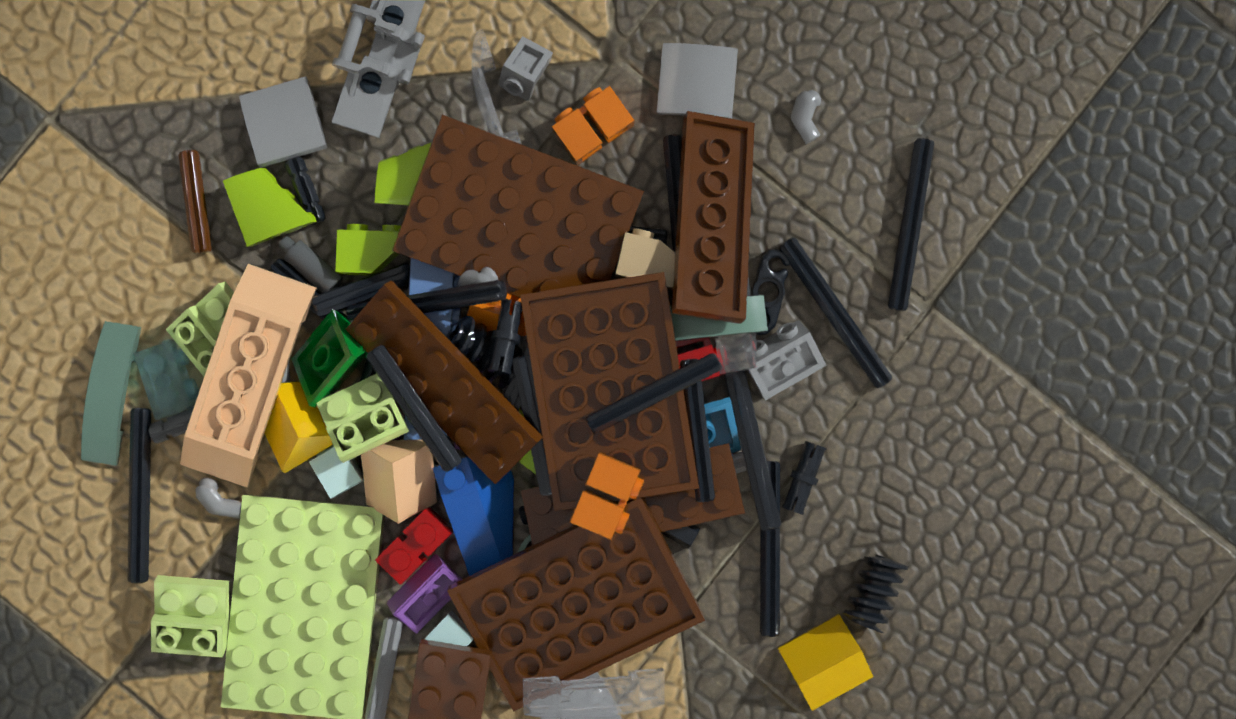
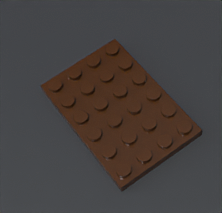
[392,114,644,297]
[520,272,699,511]
[447,497,705,712]

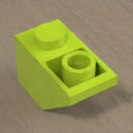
[335,224,401,276]

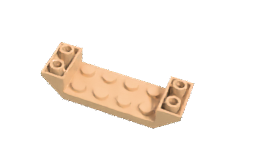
[180,264,317,488]

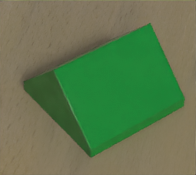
[291,309,368,408]

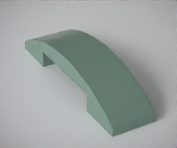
[670,295,768,341]
[81,321,141,466]

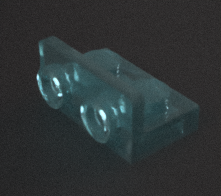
[133,339,199,420]

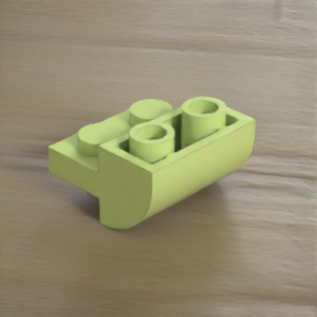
[166,281,234,376]
[316,374,409,463]
[151,575,231,658]

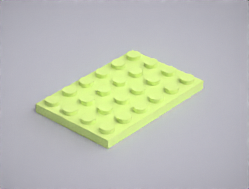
[221,494,384,719]

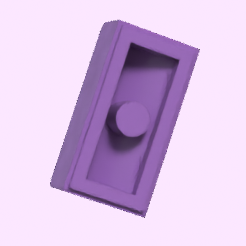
[387,554,462,634]

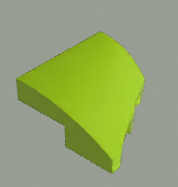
[375,143,431,206]
[223,168,317,247]

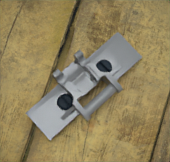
[332,0,426,138]

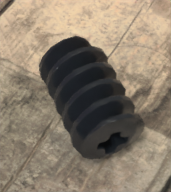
[446,316,522,389]
[843,554,908,634]

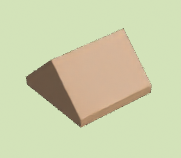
[361,439,437,524]

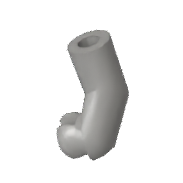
[791,90,821,144]
[456,267,498,287]
[195,477,242,518]

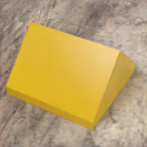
[264,382,333,473]
[777,614,874,711]

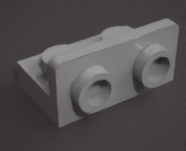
[739,320,827,401]

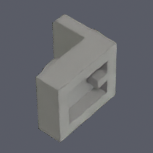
[498,36,553,101]

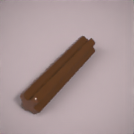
[178,150,212,254]

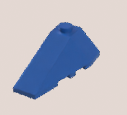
[433,457,514,576]

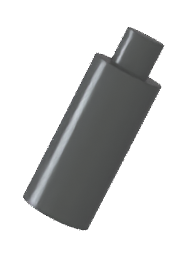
[278,236,343,293]

